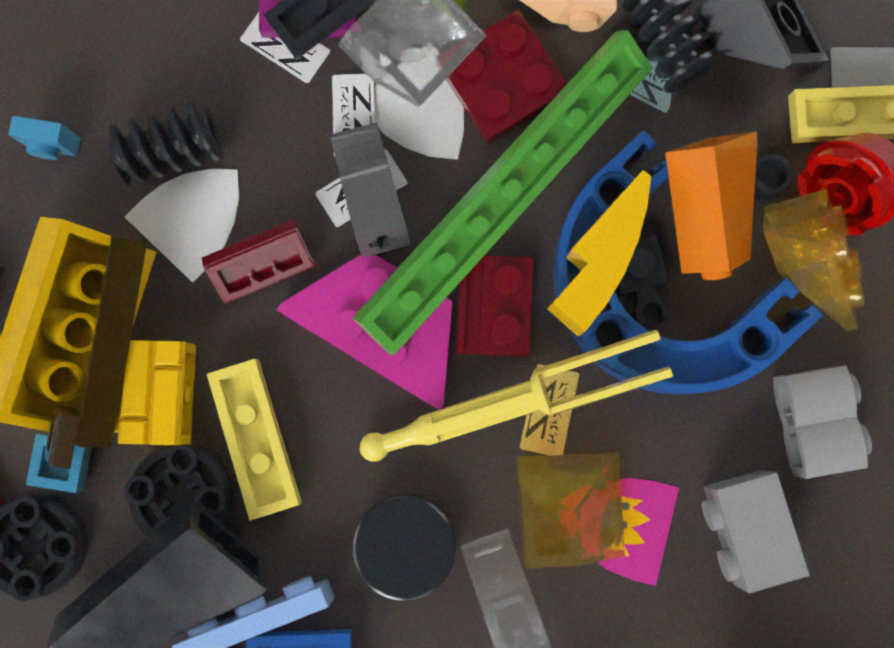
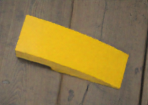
[548,170,651,336]

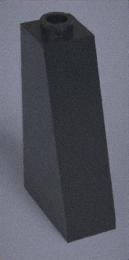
[47,499,267,648]

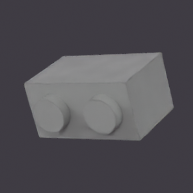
[702,470,810,594]

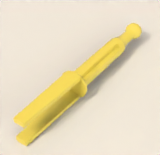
[360,329,673,462]

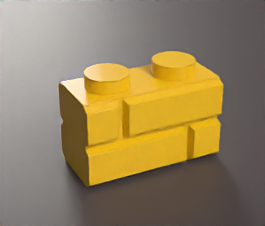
[114,340,196,445]

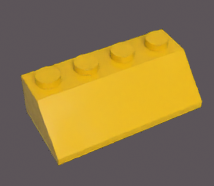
[0,217,156,432]

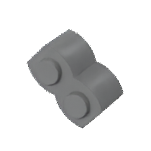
[773,365,872,479]

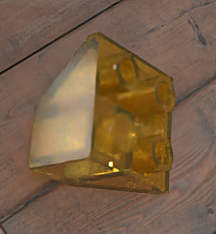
[763,189,865,331]
[517,452,625,568]

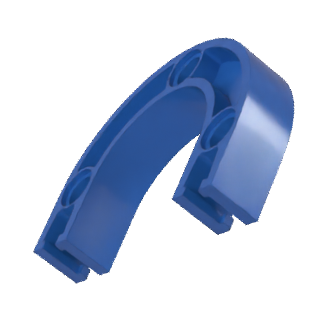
[553,131,823,395]

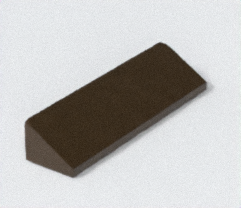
[75,236,147,447]

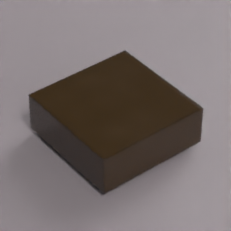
[45,405,80,469]

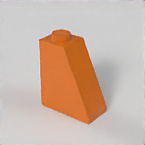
[665,131,758,280]

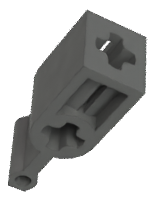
[330,122,410,258]

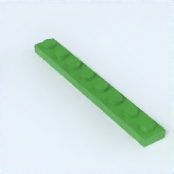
[352,30,653,356]

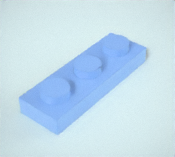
[172,576,335,648]

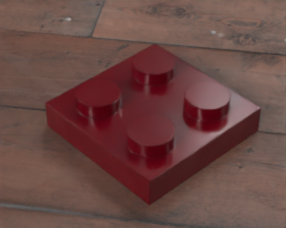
[436,9,567,145]

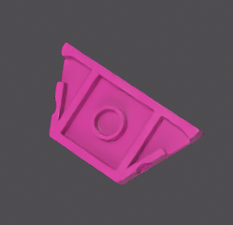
[277,255,452,410]

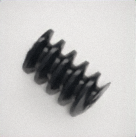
[622,0,719,93]
[109,101,223,185]

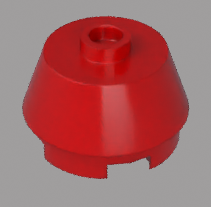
[798,133,894,235]

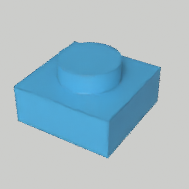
[8,116,81,160]
[26,434,92,493]

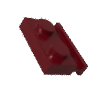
[456,255,533,358]

